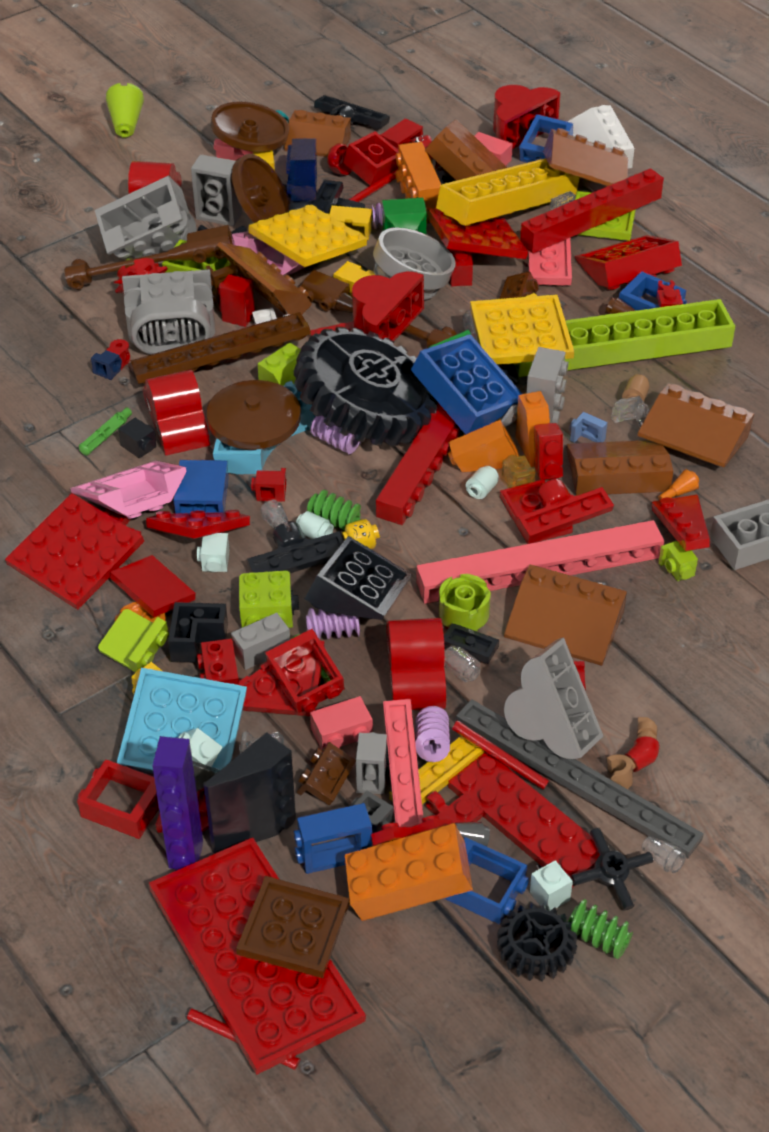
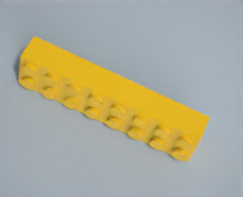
[436,158,580,226]

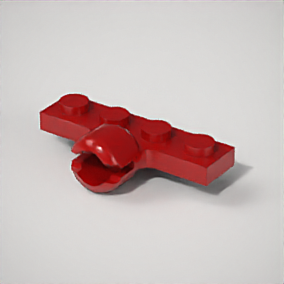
[517,479,614,541]

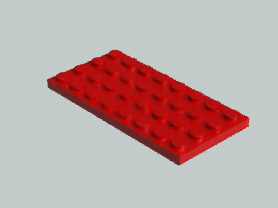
[149,838,366,1075]

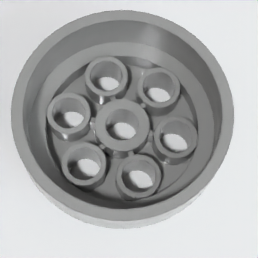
[373,228,455,300]

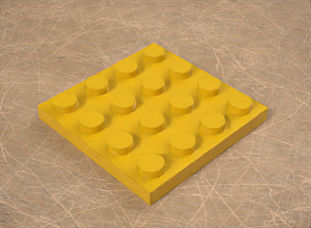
[248,205,367,267]
[470,295,574,364]

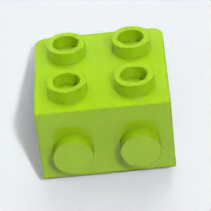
[239,571,293,628]
[98,609,169,672]

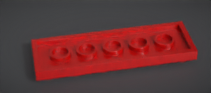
[448,752,600,888]

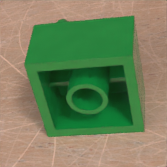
[382,198,427,234]

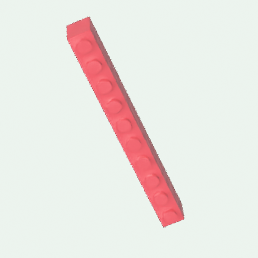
[416,520,664,604]

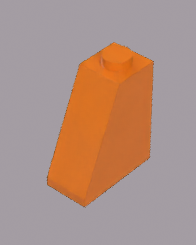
[515,391,550,467]
[448,420,522,472]

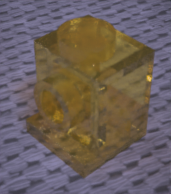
[502,454,535,488]

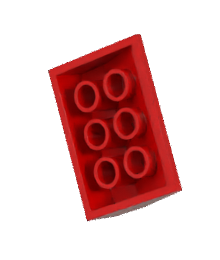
[575,235,682,290]

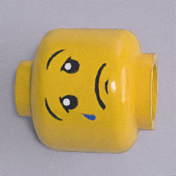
[342,519,380,550]

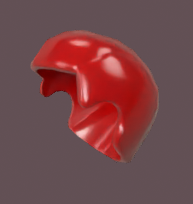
[327,143,352,176]

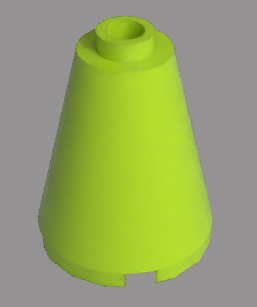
[106,83,144,137]

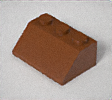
[284,110,351,157]

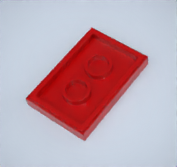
[500,479,573,544]
[110,555,196,618]

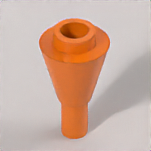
[658,469,699,500]

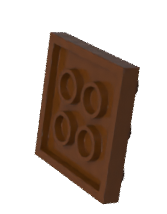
[236,876,350,978]

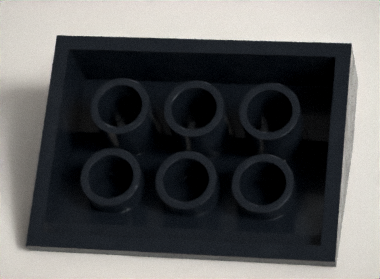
[304,536,413,620]
[204,732,296,854]

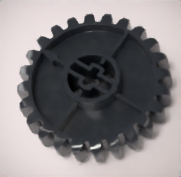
[293,327,438,446]

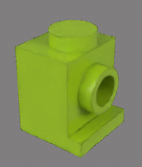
[659,541,698,582]

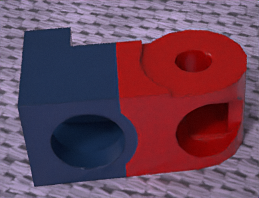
[91,339,130,380]

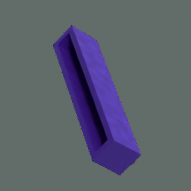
[152,736,203,870]

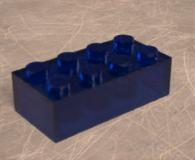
[286,138,317,201]

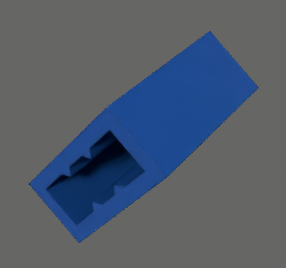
[174,460,229,513]

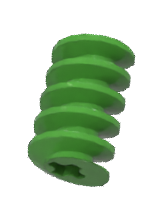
[307,489,361,531]
[568,899,633,959]

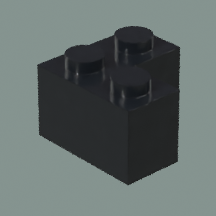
[168,602,228,662]

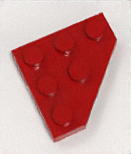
[146,510,250,539]
[238,640,325,716]

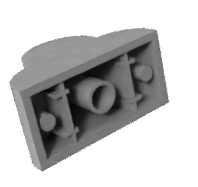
[504,637,603,759]

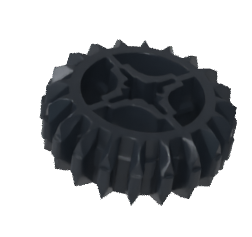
[497,903,577,981]

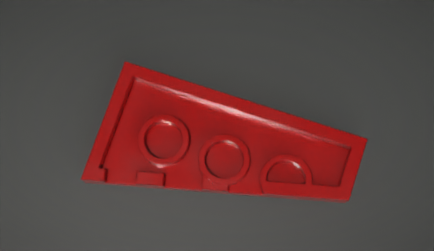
[652,494,710,551]

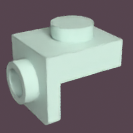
[178,728,222,771]

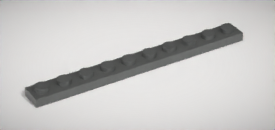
[456,699,704,859]

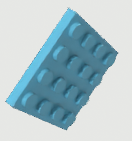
[117,668,247,784]

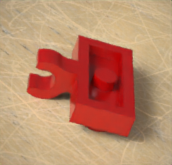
[426,791,484,823]

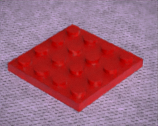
[426,208,528,259]
[5,493,145,610]

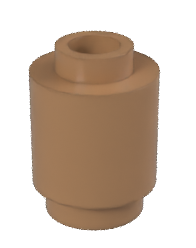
[622,374,650,407]

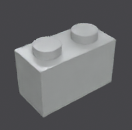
[231,613,290,670]
[356,733,387,795]

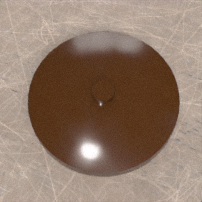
[211,102,289,152]
[232,154,290,223]
[207,380,301,450]

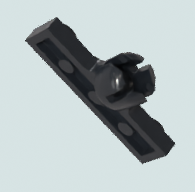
[314,95,390,129]
[288,180,344,214]
[247,521,344,573]

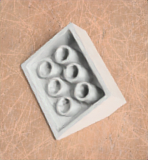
[567,105,634,169]

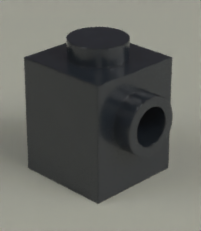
[118,417,157,459]

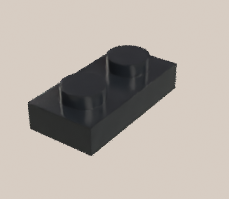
[444,623,499,664]

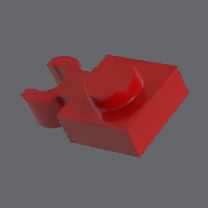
[657,280,683,307]

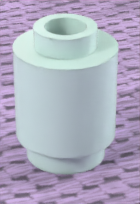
[466,466,498,499]
[296,511,334,539]

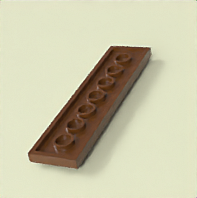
[130,312,311,384]

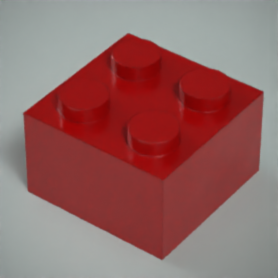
[343,131,399,185]

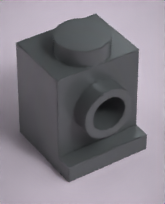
[350,790,394,834]

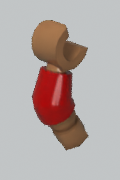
[607,717,660,789]

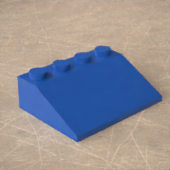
[411,334,522,434]

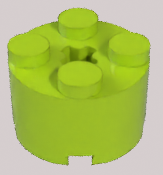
[439,574,491,631]

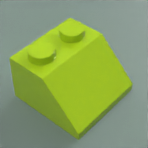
[257,343,301,386]

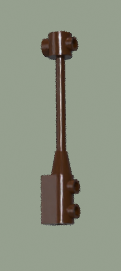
[64,225,235,289]
[301,270,457,349]

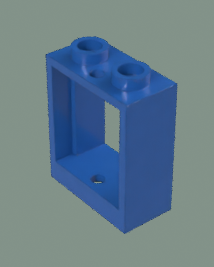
[520,114,573,163]
[619,272,687,311]
[293,803,372,874]
[444,837,529,925]

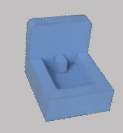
[569,412,608,443]

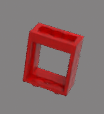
[265,628,345,714]
[77,759,159,839]

